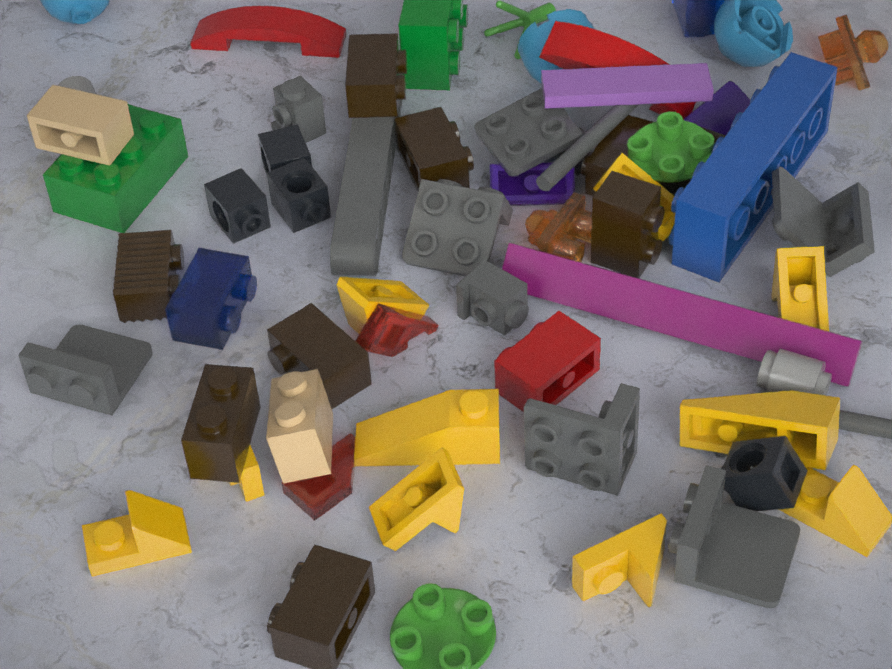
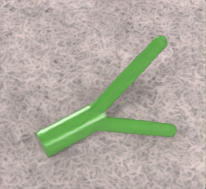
[484,0,556,59]

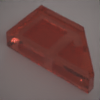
[355,303,439,357]
[281,433,356,521]

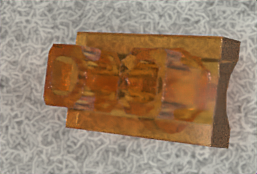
[818,14,888,91]
[525,192,592,262]

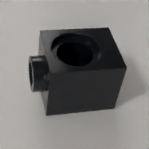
[258,124,312,175]
[267,158,331,233]
[204,168,271,244]
[721,436,808,511]

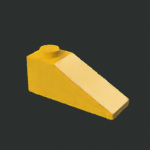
[354,389,500,467]
[680,390,840,470]

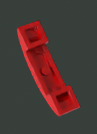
[190,6,347,58]
[539,21,696,120]

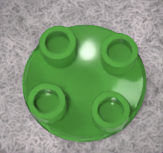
[627,111,714,182]
[390,583,496,669]

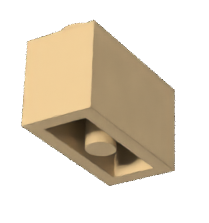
[27,85,134,166]
[266,369,333,484]

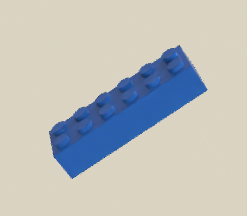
[669,52,838,283]

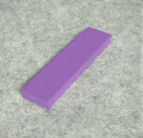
[541,63,714,109]

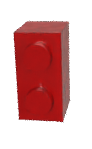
[494,311,601,412]

